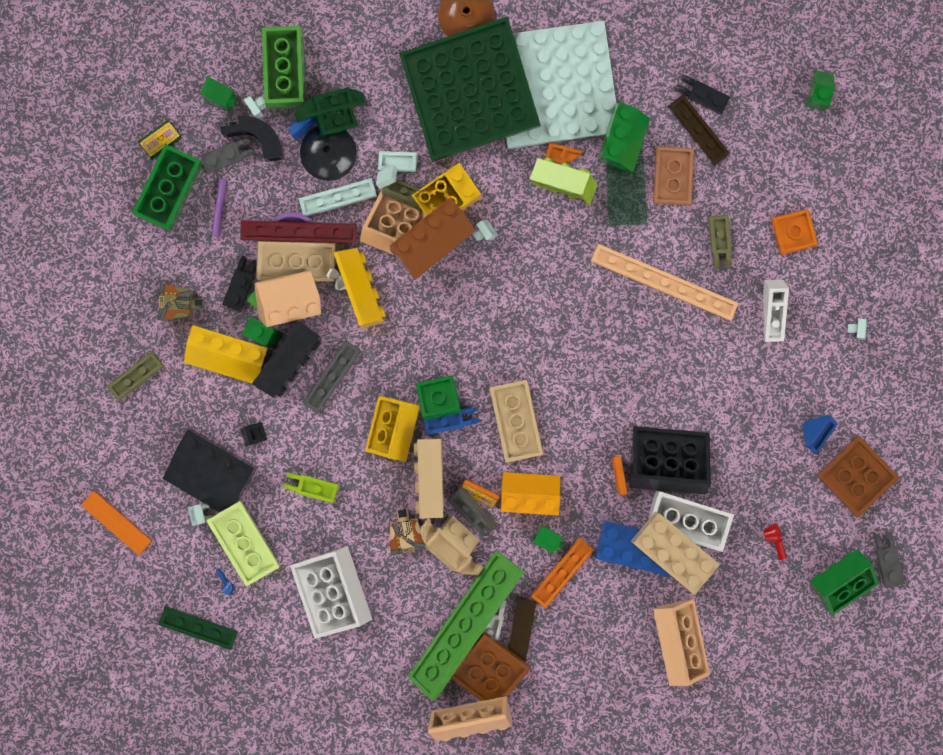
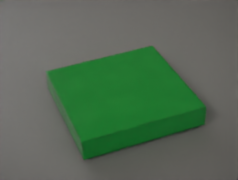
[416,375,461,421]

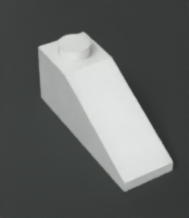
[763,280,789,342]

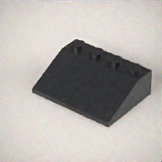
[629,426,711,494]
[163,429,258,512]

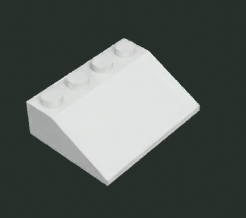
[290,546,373,639]

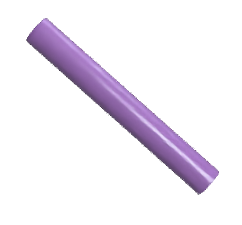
[212,179,227,237]

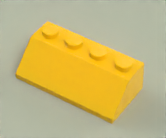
[334,248,386,329]
[184,325,269,383]

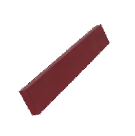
[240,220,357,243]

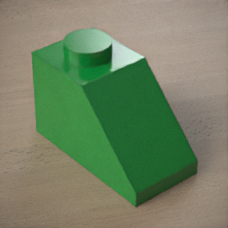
[806,70,835,111]
[200,76,237,112]

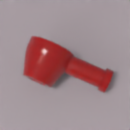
[763,523,787,560]

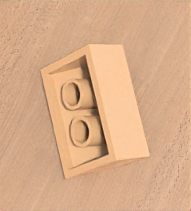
[255,271,321,327]

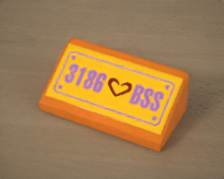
[462,479,500,508]

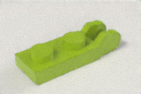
[283,472,339,503]

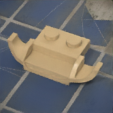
[421,515,483,575]

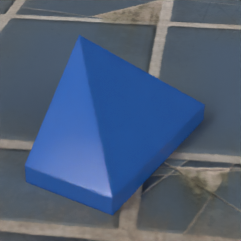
[803,415,838,455]

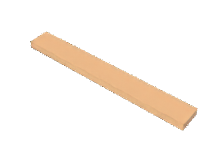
[590,244,739,321]

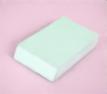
[378,151,417,172]

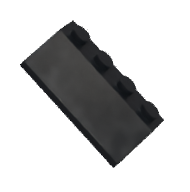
[252,321,322,399]

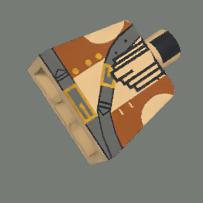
[390,508,427,555]

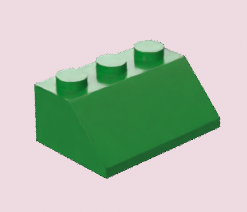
[597,102,650,173]
[810,549,879,616]

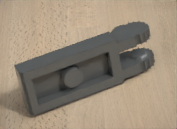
[200,138,256,174]
[448,486,497,536]
[873,531,905,588]

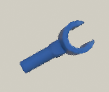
[216,568,235,595]

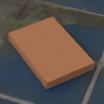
[653,146,694,206]

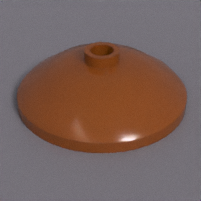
[438,0,495,37]

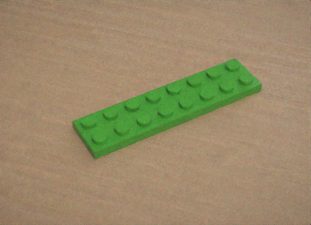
[408,550,524,701]

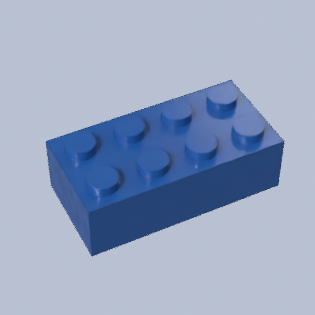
[594,520,672,577]

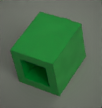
[532,525,564,554]

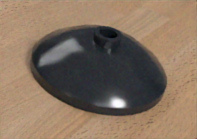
[300,126,357,181]

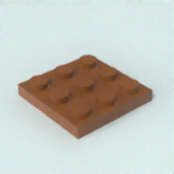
[816,436,900,518]
[451,632,531,701]

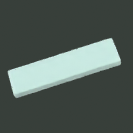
[298,178,377,217]

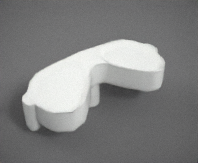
[327,268,346,291]

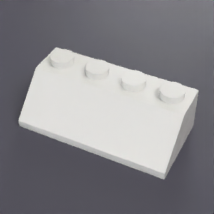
[649,490,734,552]

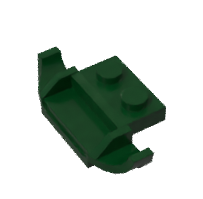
[295,87,368,137]

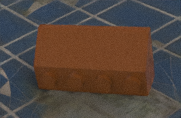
[390,197,475,280]

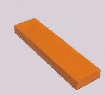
[81,491,153,556]
[530,537,595,609]

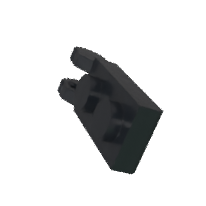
[675,75,730,115]
[222,256,257,312]

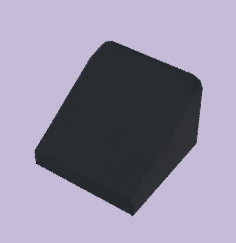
[240,422,267,447]

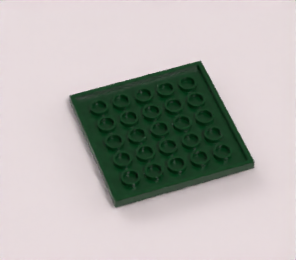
[399,16,541,162]

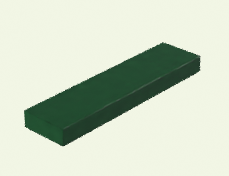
[158,606,238,650]

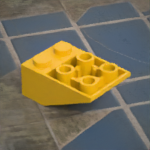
[412,163,482,216]

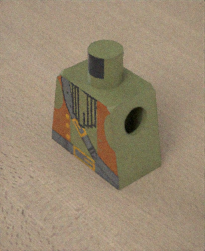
[158,283,205,322]

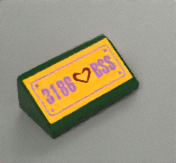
[138,120,182,160]

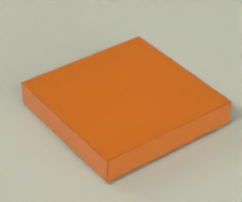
[771,209,818,255]

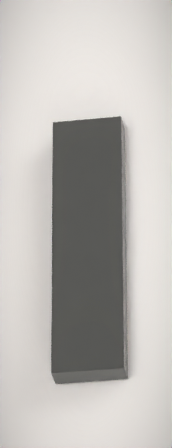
[302,340,362,414]

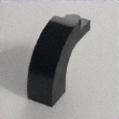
[220,116,285,162]

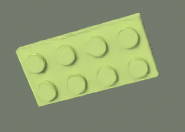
[206,500,280,586]

